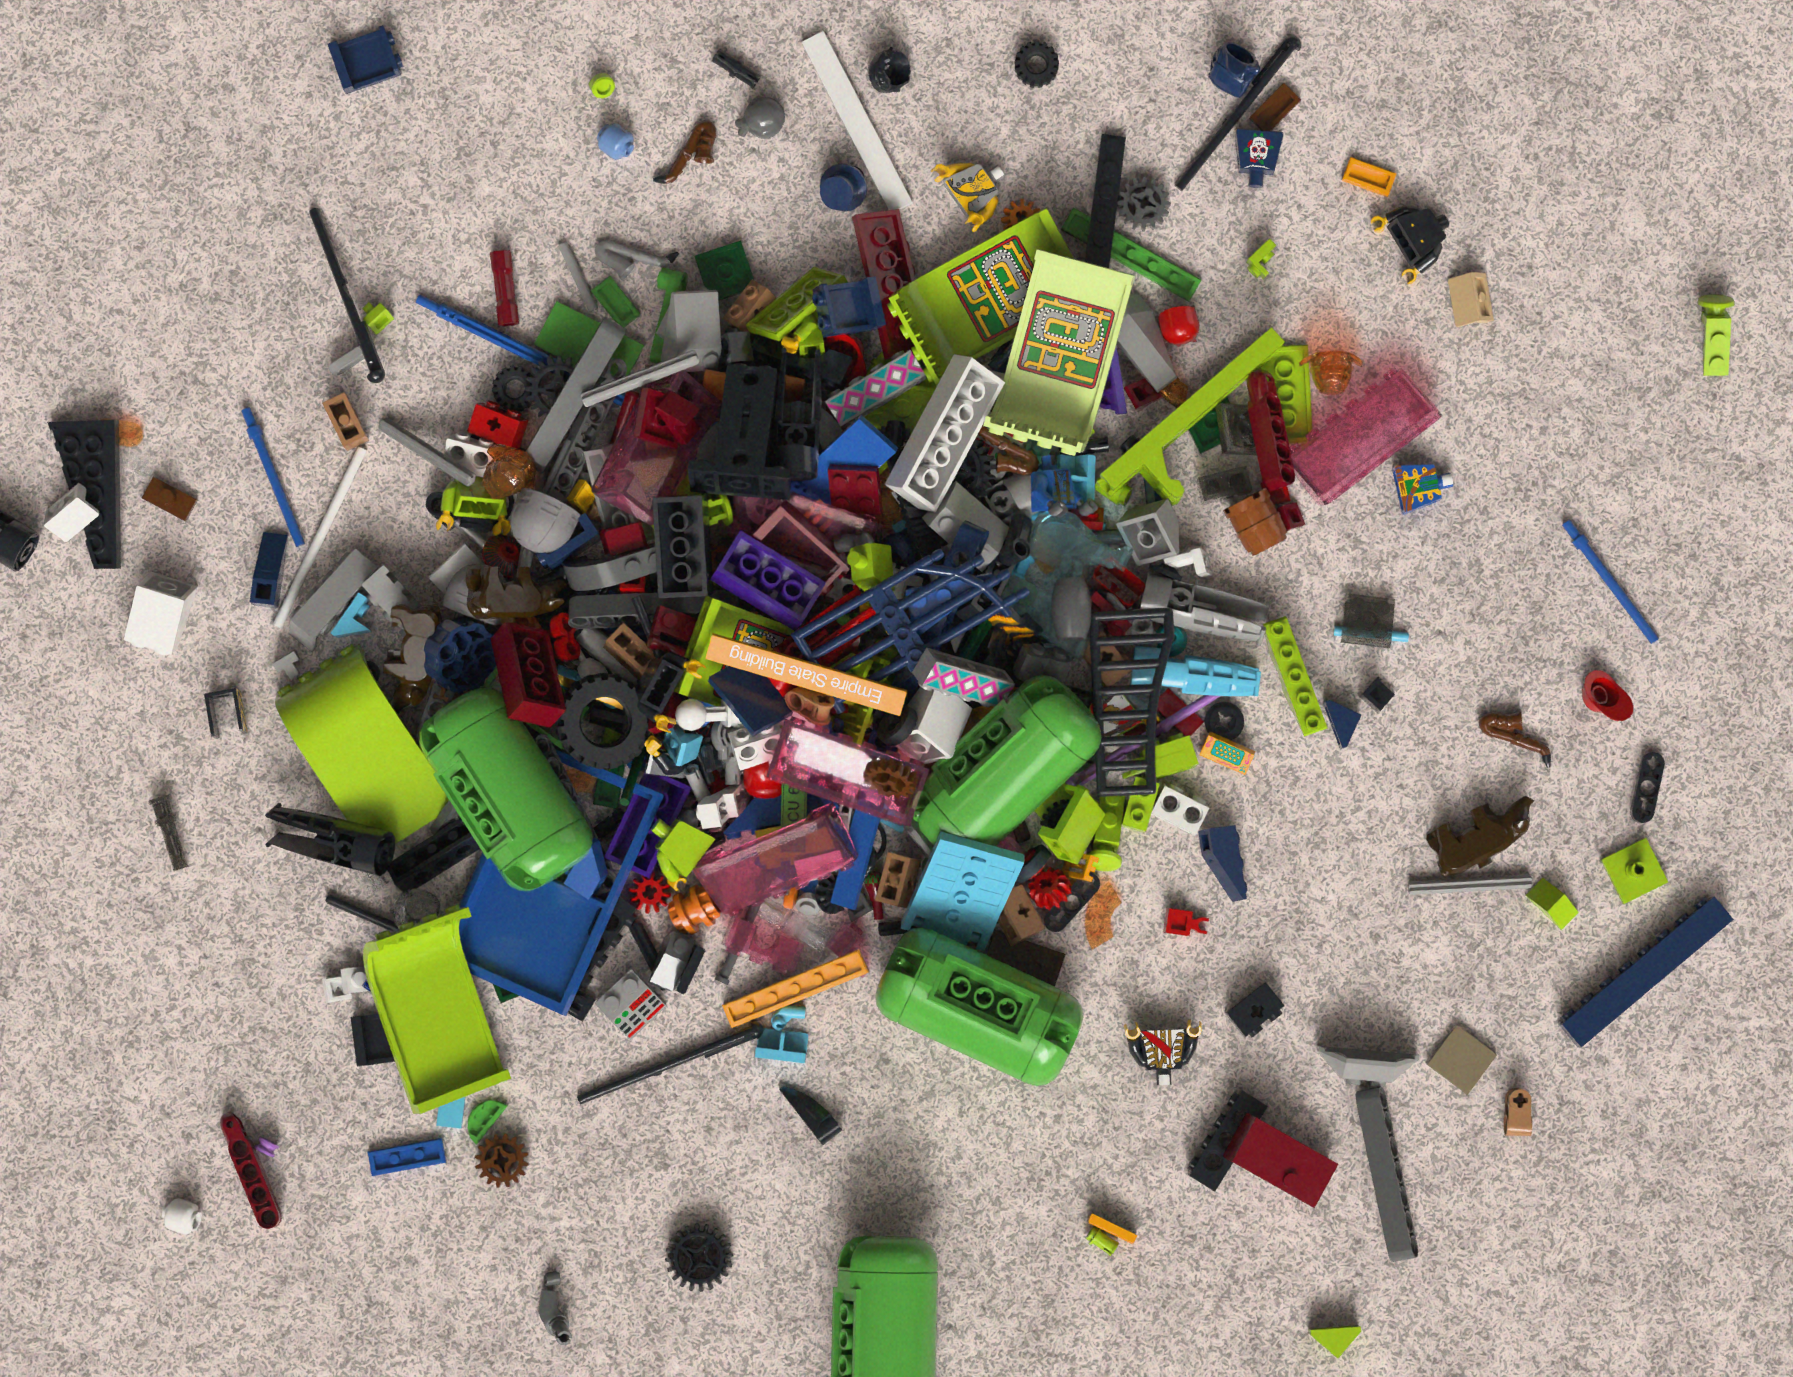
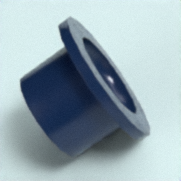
[820,163,867,212]

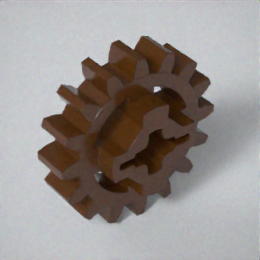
[862,757,918,799]
[475,1133,530,1188]

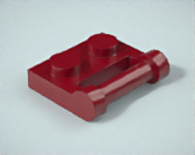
[647,605,697,657]

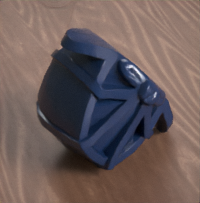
[1208,42,1260,98]

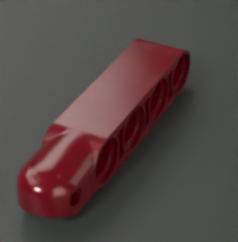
[1247,369,1295,491]
[220,1111,282,1229]

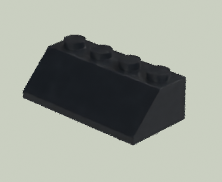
[652,493,714,598]

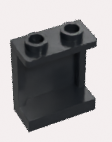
[350,1013,395,1067]

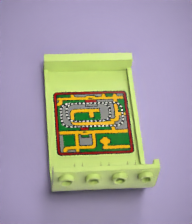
[983,249,1135,456]

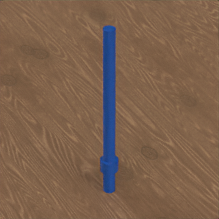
[241,407,305,547]
[1562,519,1659,644]

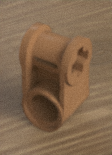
[785,686,835,726]
[1504,1088,1532,1136]

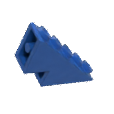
[723,782,839,840]

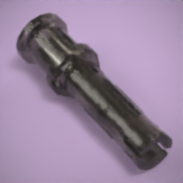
[148,795,189,871]

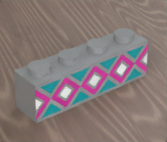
[825,350,926,430]
[912,648,1015,707]

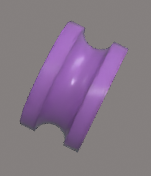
[254,1136,279,1157]

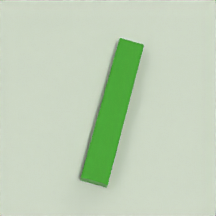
[1061,207,1201,302]

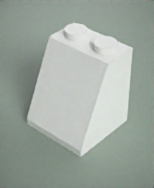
[124,572,198,655]
[895,687,972,765]

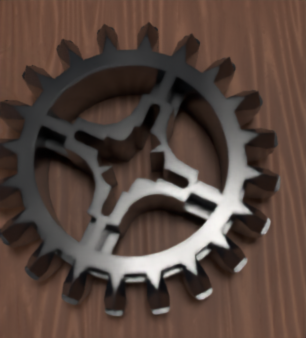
[665,1223,733,1292]

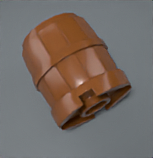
[1223,488,1287,556]

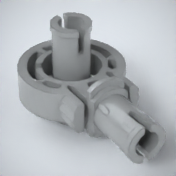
[711,721,745,785]

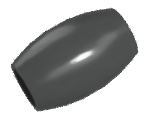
[1051,577,1092,641]

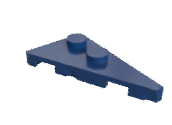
[905,573,993,636]

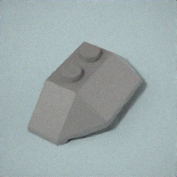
[1317,1046,1420,1087]

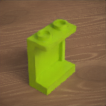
[1038,784,1106,865]

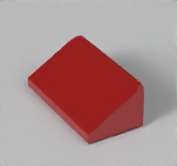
[1157,688,1204,737]

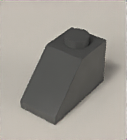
[648,931,695,992]

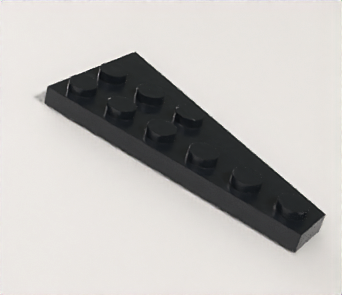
[47,420,121,569]

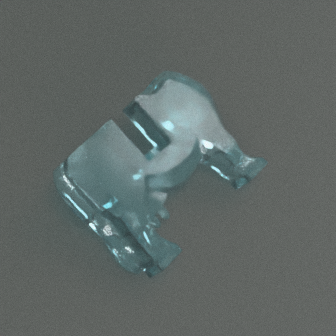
[1001,511,1134,661]

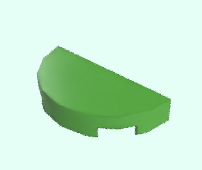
[467,1100,508,1145]

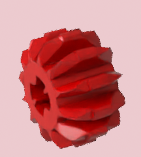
[1028,867,1071,911]
[629,871,672,914]

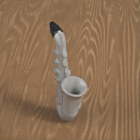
[594,240,679,280]
[1097,589,1158,648]

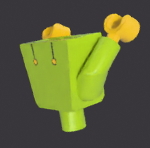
[781,311,825,378]
[436,476,511,536]

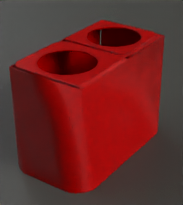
[1087,554,1145,610]

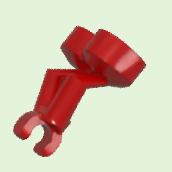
[547,613,581,662]

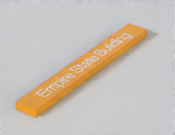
[705,633,907,716]

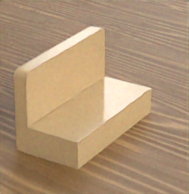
[1448,272,1494,327]

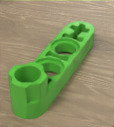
[650,268,688,364]

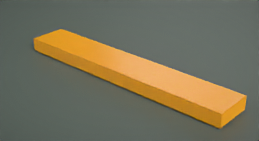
[722,949,870,1028]

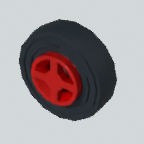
[1016,844,1051,883]

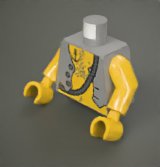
[930,163,1005,232]

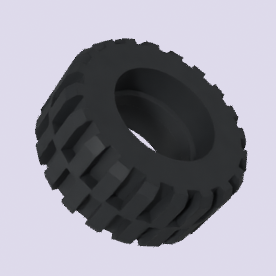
[555,673,650,769]

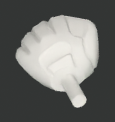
[577,649,608,678]

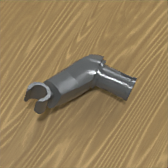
[538,1271,572,1345]

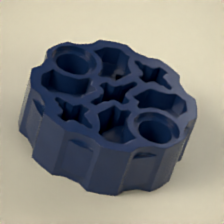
[424,616,496,693]

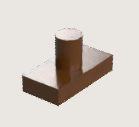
[142,477,198,522]

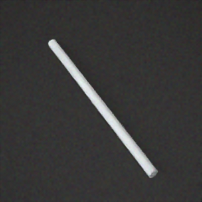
[272,447,367,628]

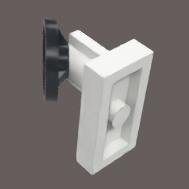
[1149,548,1213,581]

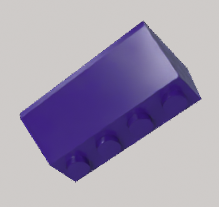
[710,530,826,631]
[604,770,692,878]

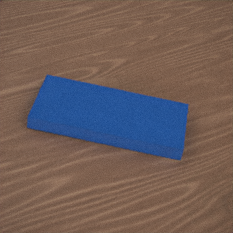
[801,415,898,509]

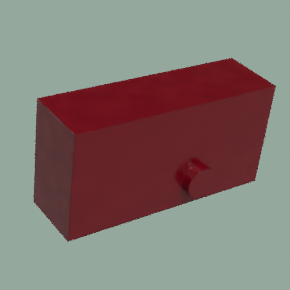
[491,622,566,728]
[1222,1113,1339,1208]

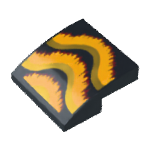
[988,606,1044,646]

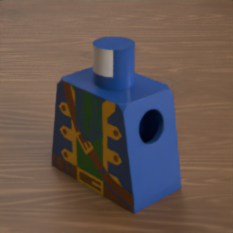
[1392,464,1453,515]

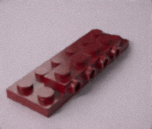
[852,209,915,360]

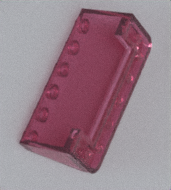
[1290,367,1442,505]
[592,370,721,525]
[724,491,885,580]
[763,716,929,827]
[693,802,858,917]

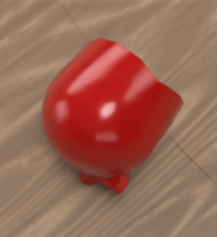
[1158,306,1200,347]

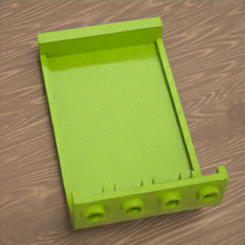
[363,904,511,1114]

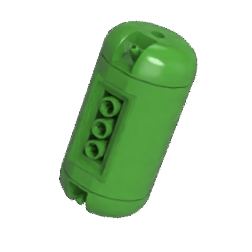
[908,675,1101,847]
[419,687,592,891]
[875,927,1084,1086]
[831,1236,938,1377]

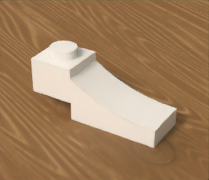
[696,777,753,829]

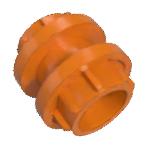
[667,885,721,935]

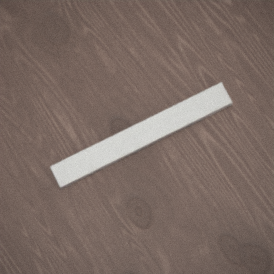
[802,31,913,211]

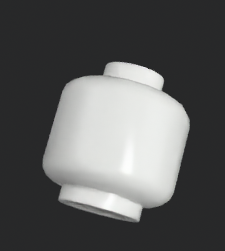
[162,1198,202,1235]

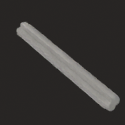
[581,350,699,407]
[378,418,476,486]
[1408,875,1532,895]

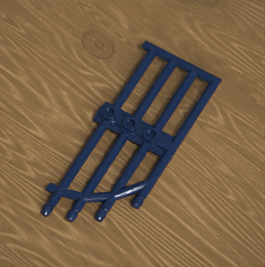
[790,549,1030,714]

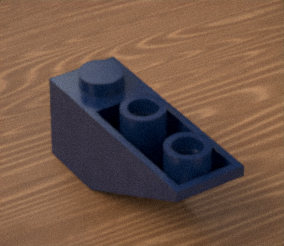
[250,532,288,608]
[1198,825,1247,902]

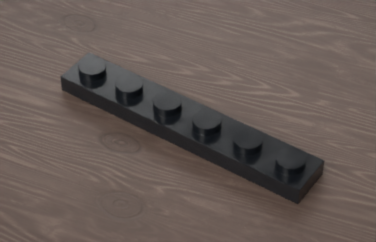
[1085,134,1126,268]

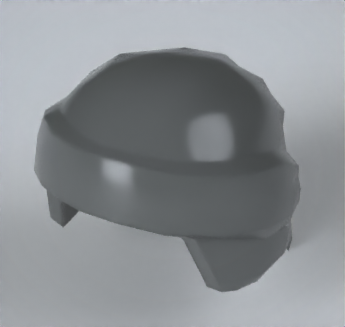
[735,97,785,139]

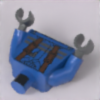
[1031,455,1098,518]

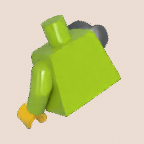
[834,531,895,613]
[651,807,715,891]

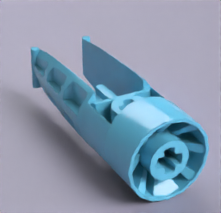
[1130,645,1261,696]

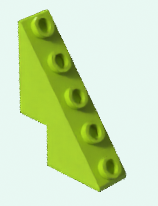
[1263,616,1327,737]

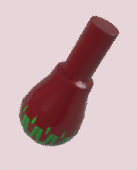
[864,871,884,920]

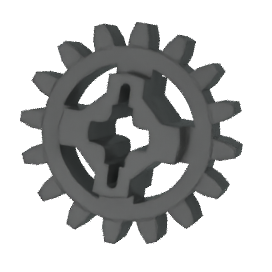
[1117,177,1171,232]

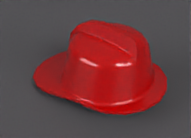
[824,334,867,388]
[1582,670,1634,721]

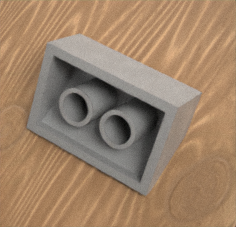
[922,481,1009,572]

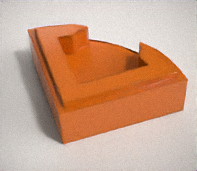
[783,876,799,909]

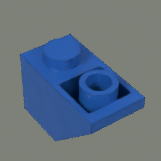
[564,838,608,900]

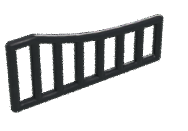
[1089,608,1174,797]

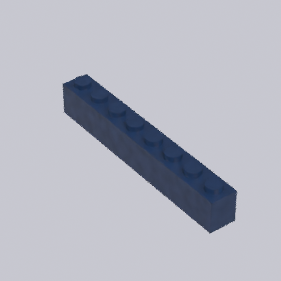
[1558,896,1734,1048]

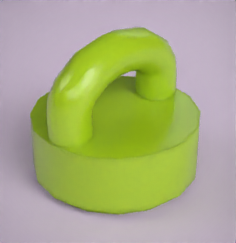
[588,73,615,99]

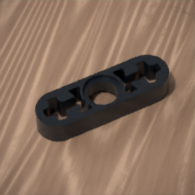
[1630,752,1665,823]
[1044,873,1100,932]

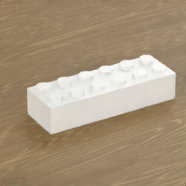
[885,354,1005,512]

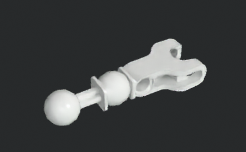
[675,699,823,736]

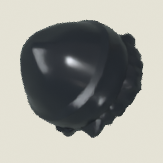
[867,47,911,93]

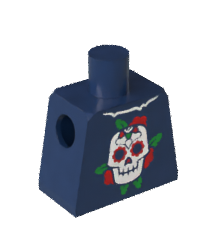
[1235,129,1283,188]

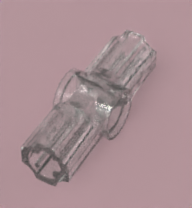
[757,897,832,952]

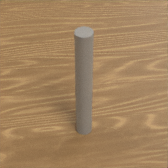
[558,242,598,312]

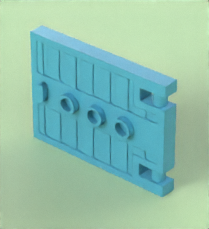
[901,831,1024,951]

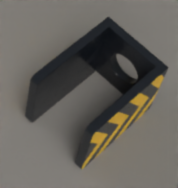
[204,688,248,739]

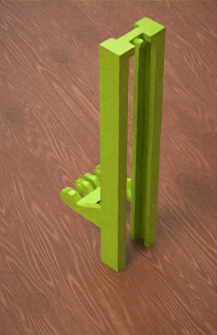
[1096,327,1285,506]

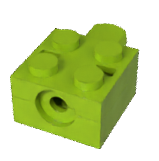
[1121,733,1199,780]

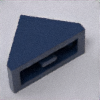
[1323,700,1361,750]

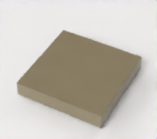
[1426,1025,1497,1095]

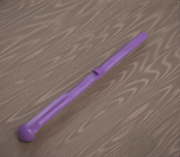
[1065,695,1220,787]

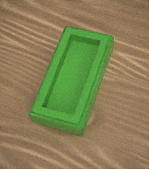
[591,276,641,328]

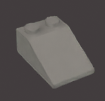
[661,290,721,373]

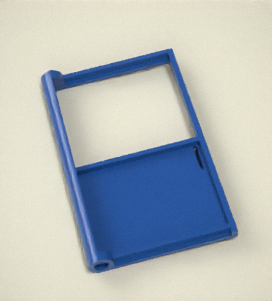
[459,749,664,1016]

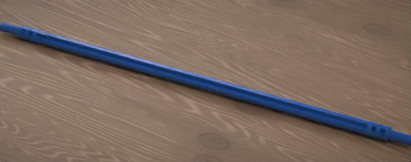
[416,294,828,506]

